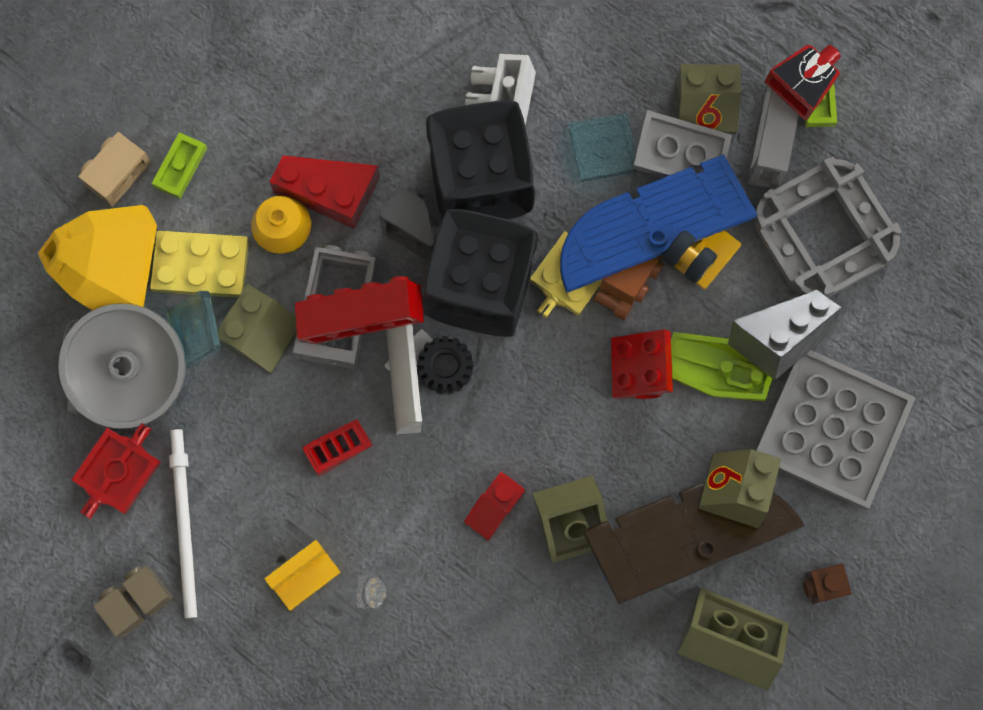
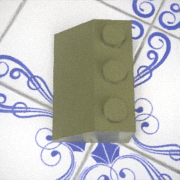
[678,587,789,691]

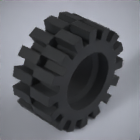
[417,336,473,395]

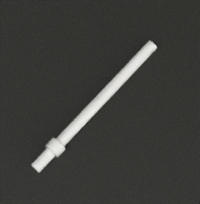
[169,429,197,619]

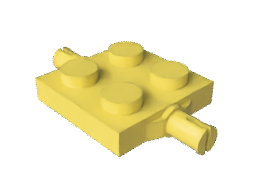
[529,231,602,318]

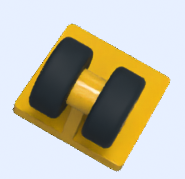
[662,230,741,289]

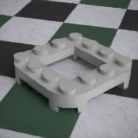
[753,157,901,298]

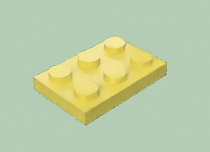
[150,231,249,298]

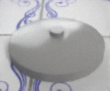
[58,304,186,429]

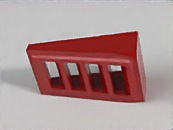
[302,419,373,477]

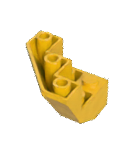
[38,205,157,311]

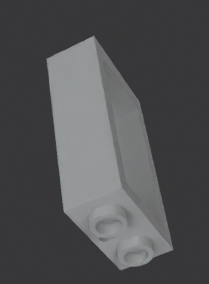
[747,64,799,190]
[293,245,377,370]

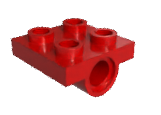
[611,329,673,399]

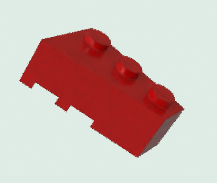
[269,155,380,229]

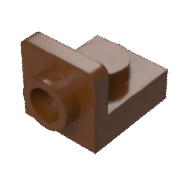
[803,563,852,604]

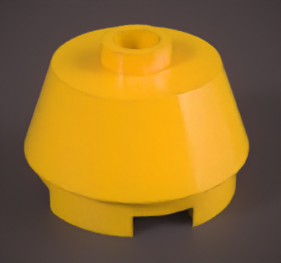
[251,196,311,254]

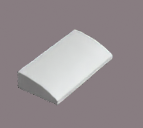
[386,325,422,435]

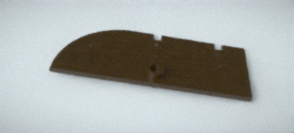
[583,482,805,604]

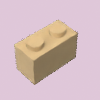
[78,132,151,207]

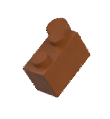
[594,255,664,321]

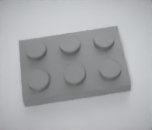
[631,110,732,178]

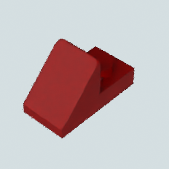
[464,471,526,541]

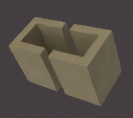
[93,566,174,638]

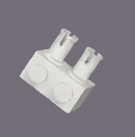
[465,54,536,125]

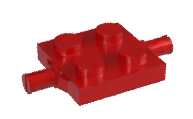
[71,423,161,519]

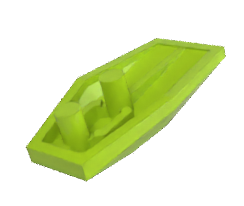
[671,332,772,402]

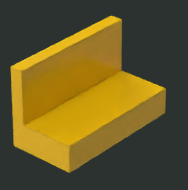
[264,540,341,611]

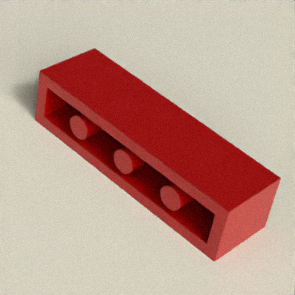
[295,276,424,344]

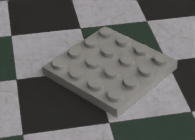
[755,350,916,510]

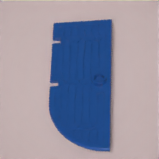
[560,154,757,293]

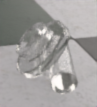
[355,576,386,609]

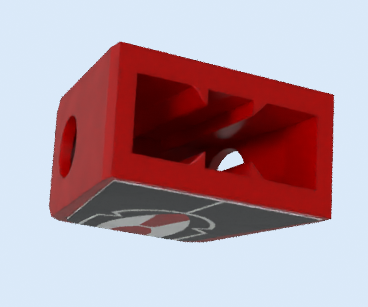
[764,45,841,121]

